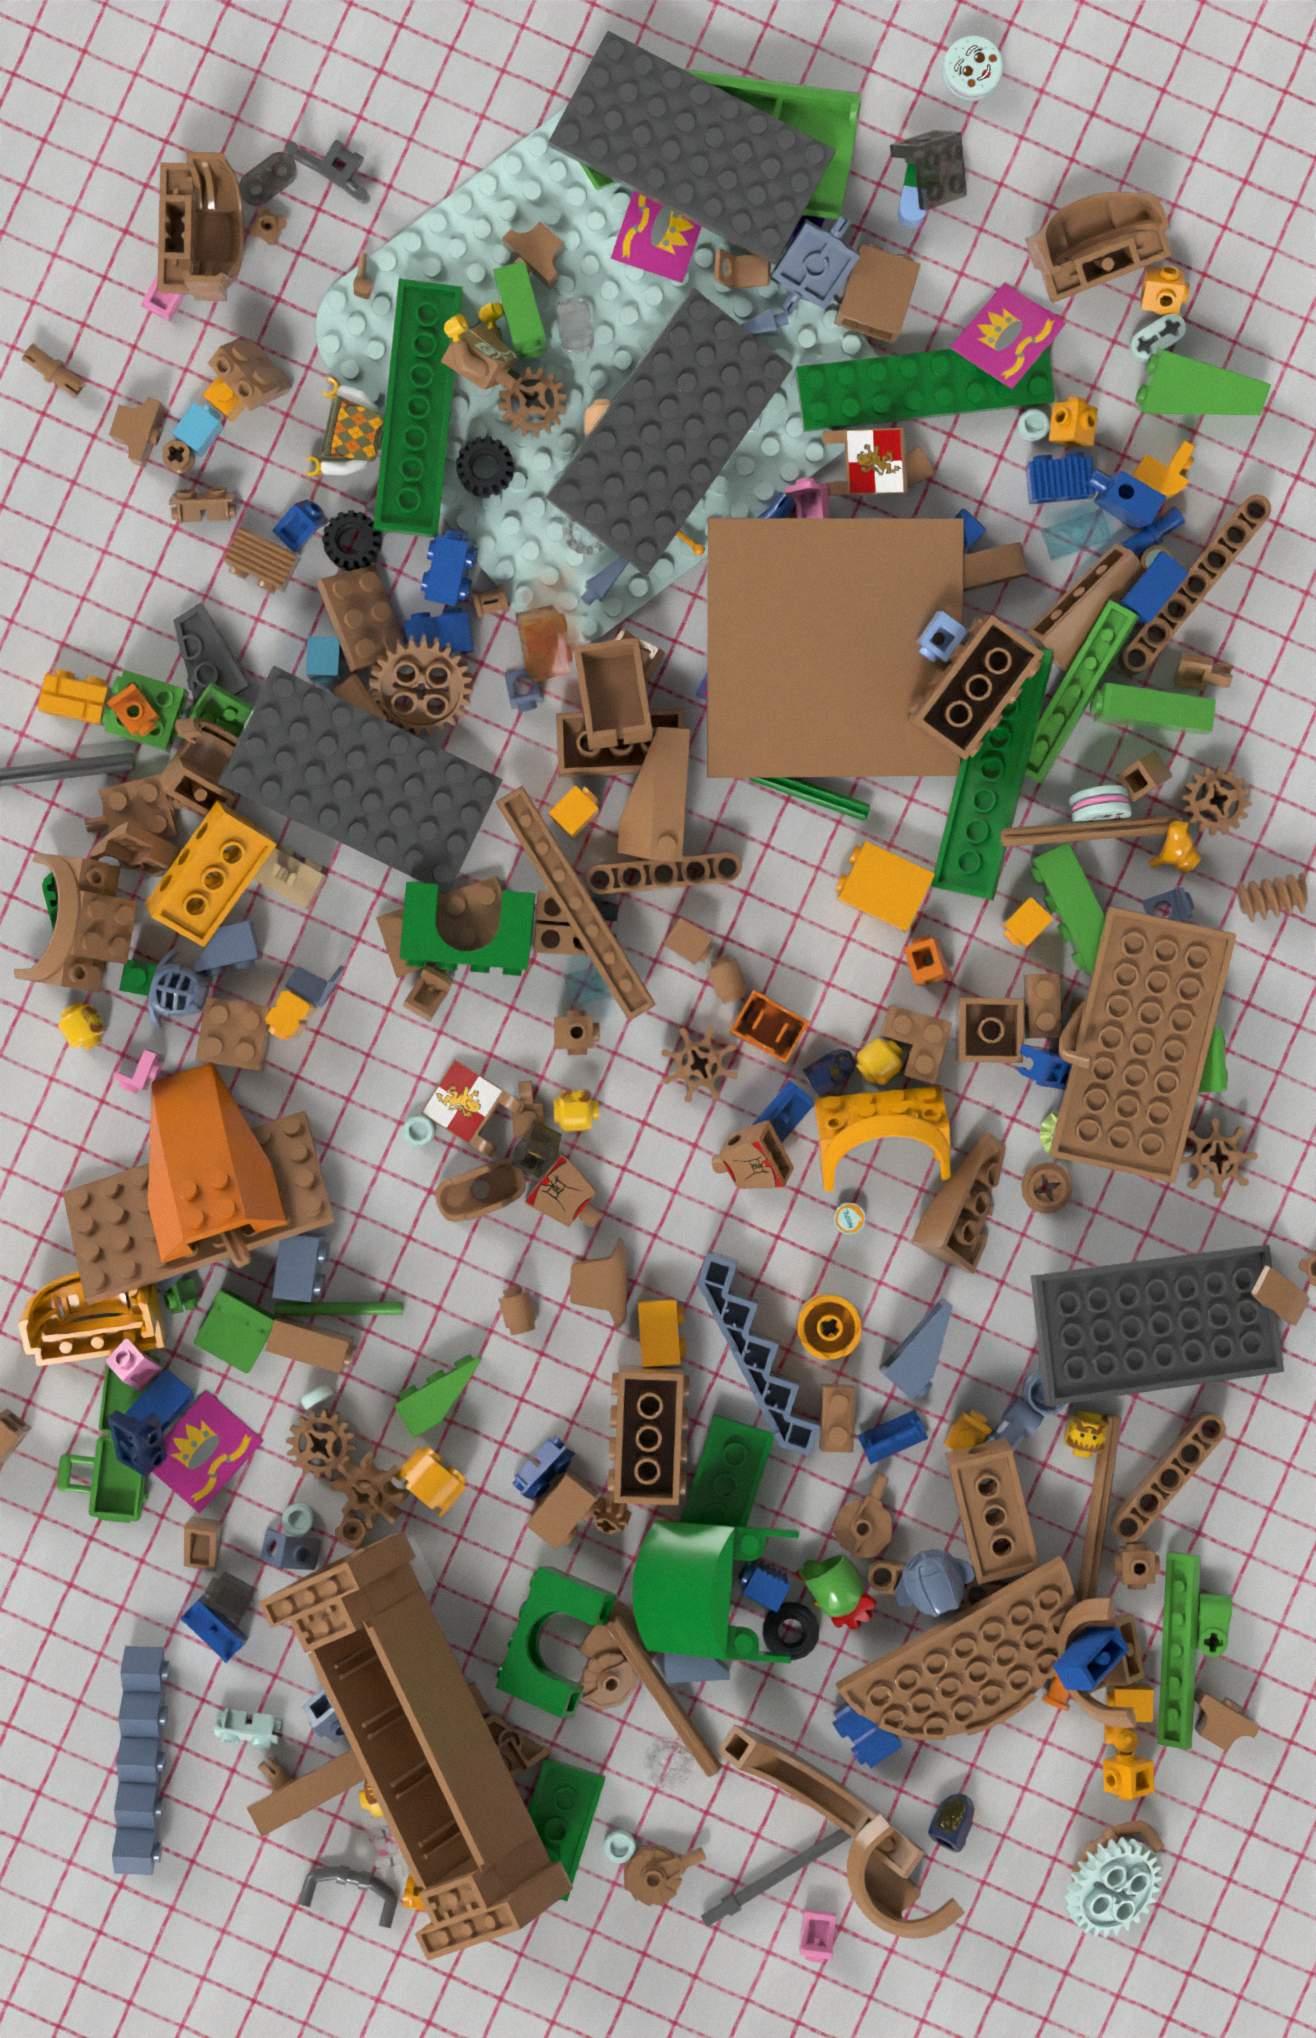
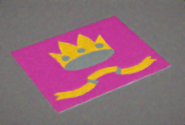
[610,191,702,283]
[949,282,1066,389]
[152,1391,264,1514]

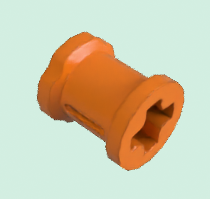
[1042,1673,1071,1711]

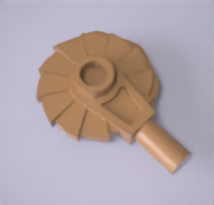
[834,1473,892,1558]
[579,1648,658,1710]
[624,1846,707,1906]

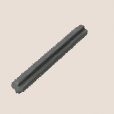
[0,753,136,787]

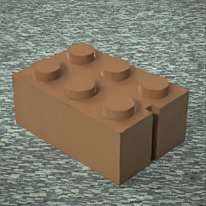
[574,637,653,750]

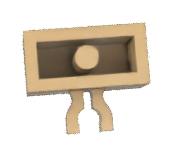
[253,842,327,910]

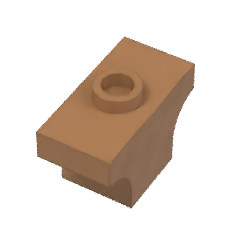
[502,222,564,290]
[109,397,165,467]
[1194,1688,1261,1752]

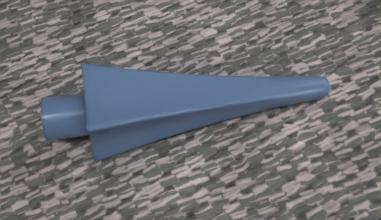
[740,309,789,337]
[580,557,629,606]

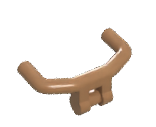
[1059,1000,1094,1069]
[1072,1820,1165,1882]

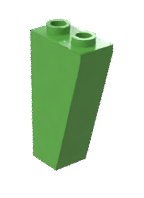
[1135,348,1271,415]
[1090,683,1216,735]

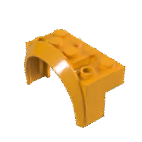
[814,1086,951,1192]
[18,1271,166,1366]

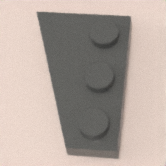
[173,603,252,705]

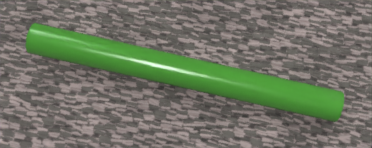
[274,1302,403,1315]

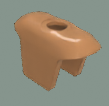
[435,1158,526,1222]
[570,1238,628,1330]

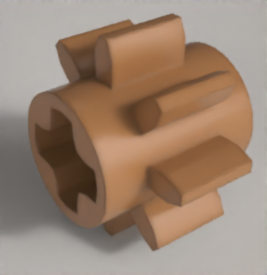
[591,1494,632,1534]

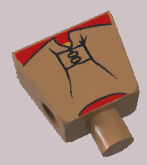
[712,1120,794,1189]
[524,1153,604,1228]

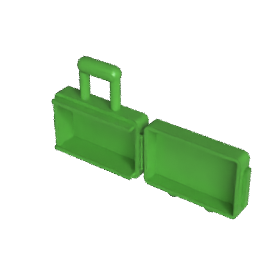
[56,1352,160,1523]

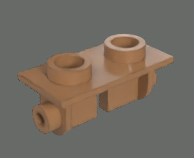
[169,487,237,523]

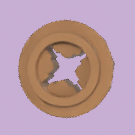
[1021,1163,1073,1214]

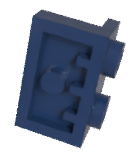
[108,1410,167,1477]

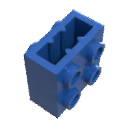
[421,528,479,607]

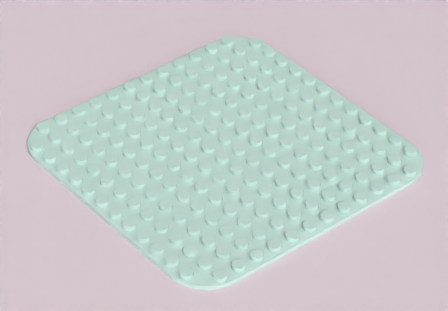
[315,106,878,644]

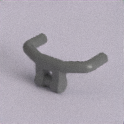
[285,140,370,204]
[298,1865,397,1928]

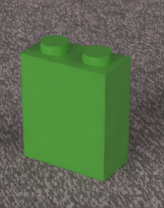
[493,261,547,360]

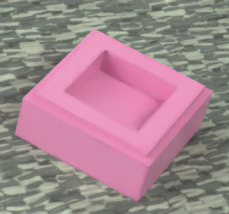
[141,277,185,322]

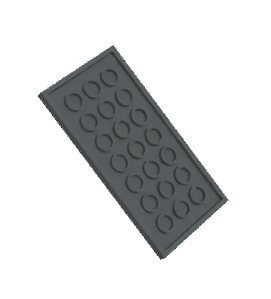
[548,31,836,265]
[544,288,793,575]
[217,666,503,893]
[1030,1245,1284,1406]

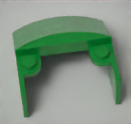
[632,1520,799,1663]

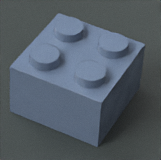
[272,1232,330,1302]

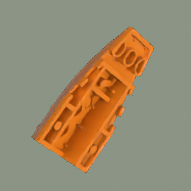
[148,1063,287,1263]

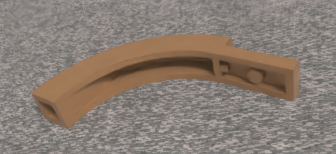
[717,1724,925,1879]

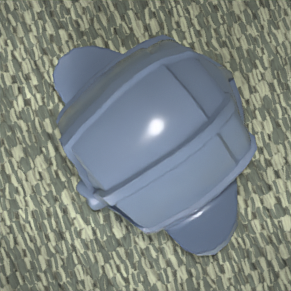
[148,948,209,1029]
[895,1549,975,1617]

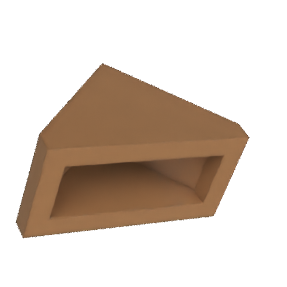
[184,1516,224,1571]

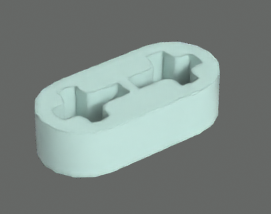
[1129,314,1186,362]

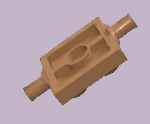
[85,774,187,839]

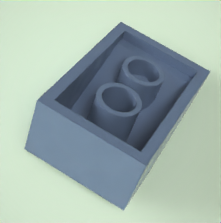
[879,1297,952,1400]

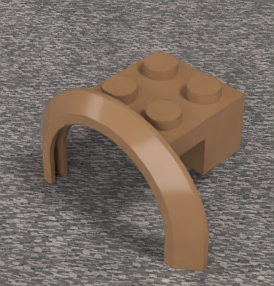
[159,718,239,816]
[1057,1597,1145,1727]
[847,1813,965,1939]

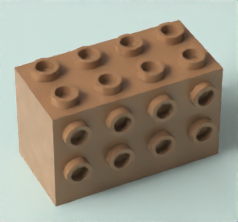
[907,615,1044,760]
[608,1365,690,1505]

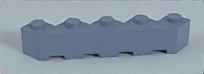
[697,1250,820,1457]
[112,1646,170,1875]

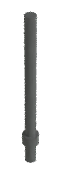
[701,1829,851,1927]

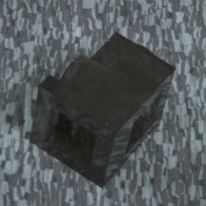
[511,1120,562,1178]

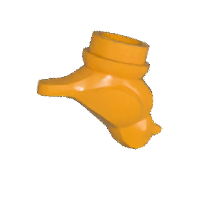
[1148,820,1201,874]

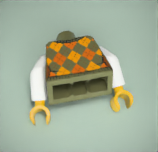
[306,378,384,477]

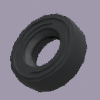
[762,1602,819,1660]

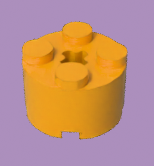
[796,1293,862,1360]
[394,1445,467,1518]

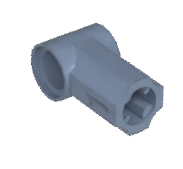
[984,1396,1044,1452]

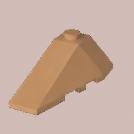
[617,726,690,862]
[912,1132,1006,1274]

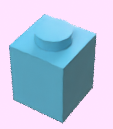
[172,402,224,458]
[306,636,342,685]

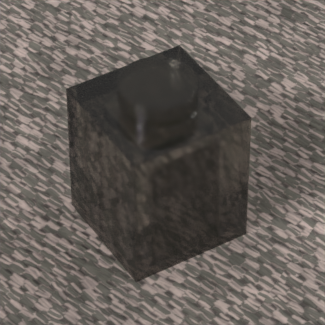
[205,1571,258,1622]

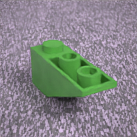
[394,1354,482,1438]

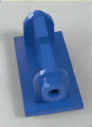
[857,1409,928,1465]
[512,1436,576,1500]

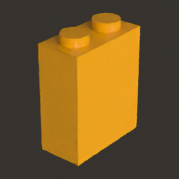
[834,841,935,933]

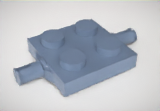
[771,215,860,314]

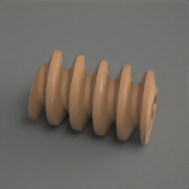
[1237,872,1308,922]

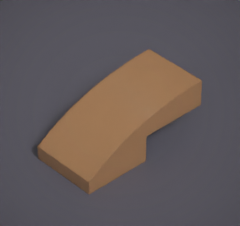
[1251,1265,1310,1326]

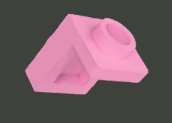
[785,478,830,518]
[113,1049,163,1093]
[799,1909,836,1963]

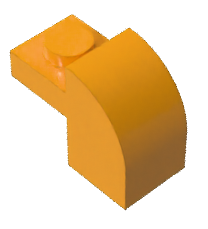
[1132,440,1195,500]

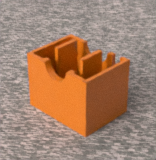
[729,990,810,1064]

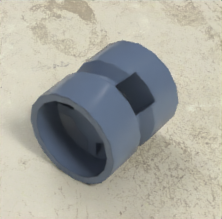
[1022,1369,1066,1415]

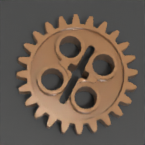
[369,634,473,737]

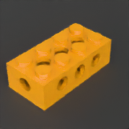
[145,800,277,947]

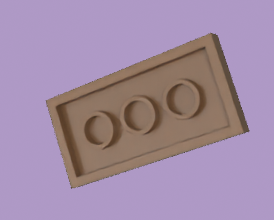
[376,876,502,978]

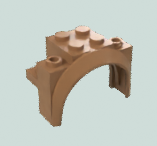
[157,152,244,301]
[14,853,138,993]

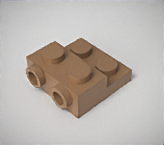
[208,338,293,411]

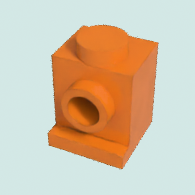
[107,683,160,737]
[904,935,952,987]

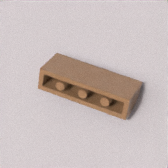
[1026,543,1146,674]

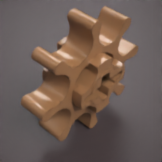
[661,1026,738,1102]
[1180,1118,1258,1198]
[330,1452,410,1528]

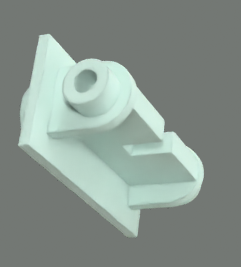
[213,1708,282,1749]

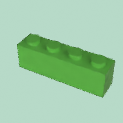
[1029,842,1105,974]

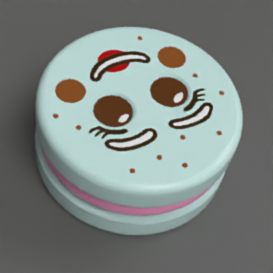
[942,36,1003,101]
[1069,785,1132,823]

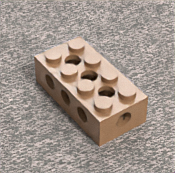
[945,1438,1040,1585]

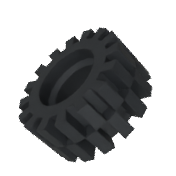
[456,436,514,498]
[322,510,382,571]

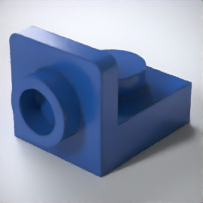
[272,499,329,553]

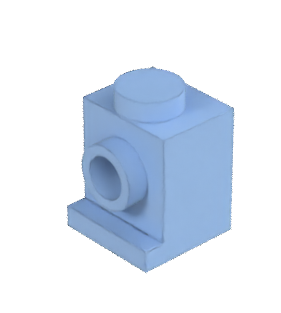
[916,611,969,663]

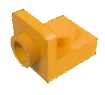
[943,1409,993,1450]

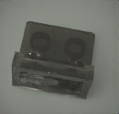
[890,130,967,210]

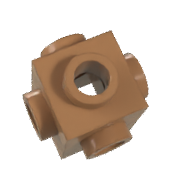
[554,1010,600,1055]
[1113,1542,1160,1590]

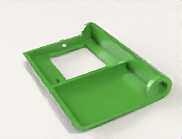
[681,68,862,220]

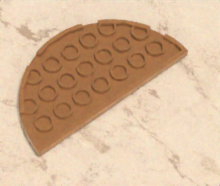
[835,1556,1074,1740]

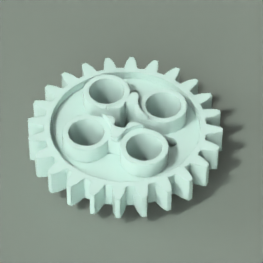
[1064,1837,1162,1938]

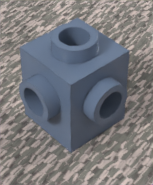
[302,1688,346,1743]

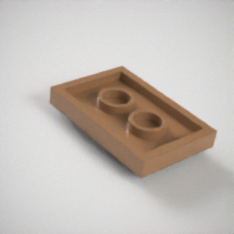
[317,564,406,672]

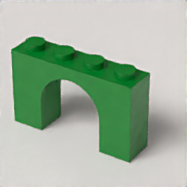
[399,881,536,976]
[495,1566,617,1718]

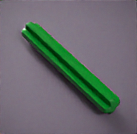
[749,777,870,821]

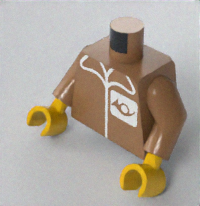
[441,302,523,392]

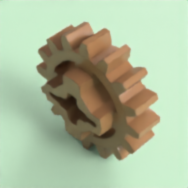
[498,367,567,438]
[1180,766,1252,836]
[286,1408,356,1479]

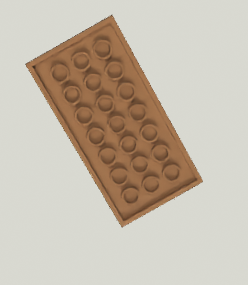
[1049,906,1237,1184]
[63,1111,335,1305]

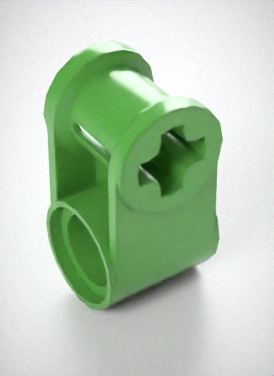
[1197,1592,1232,1657]

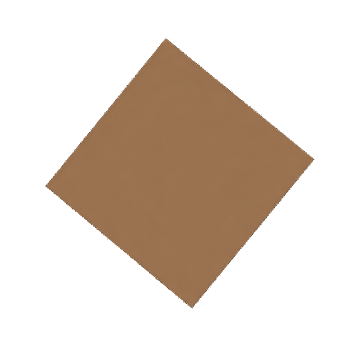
[707,518,964,778]

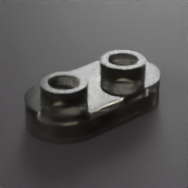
[239,152,298,206]

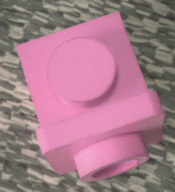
[105,1339,163,1392]

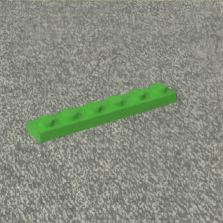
[1025,600,1139,784]
[1157,1551,1201,1750]

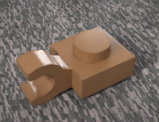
[1174,653,1233,691]
[512,1081,546,1137]

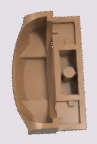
[1025,191,1172,303]

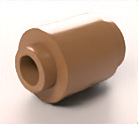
[707,955,747,1004]
[498,1286,537,1335]

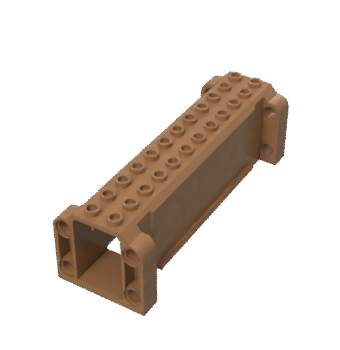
[259,1531,573,1961]

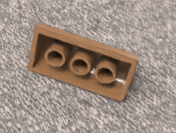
[556,708,685,778]

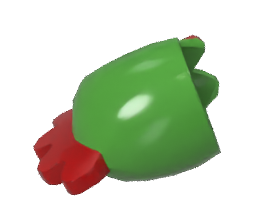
[796,1554,877,1630]

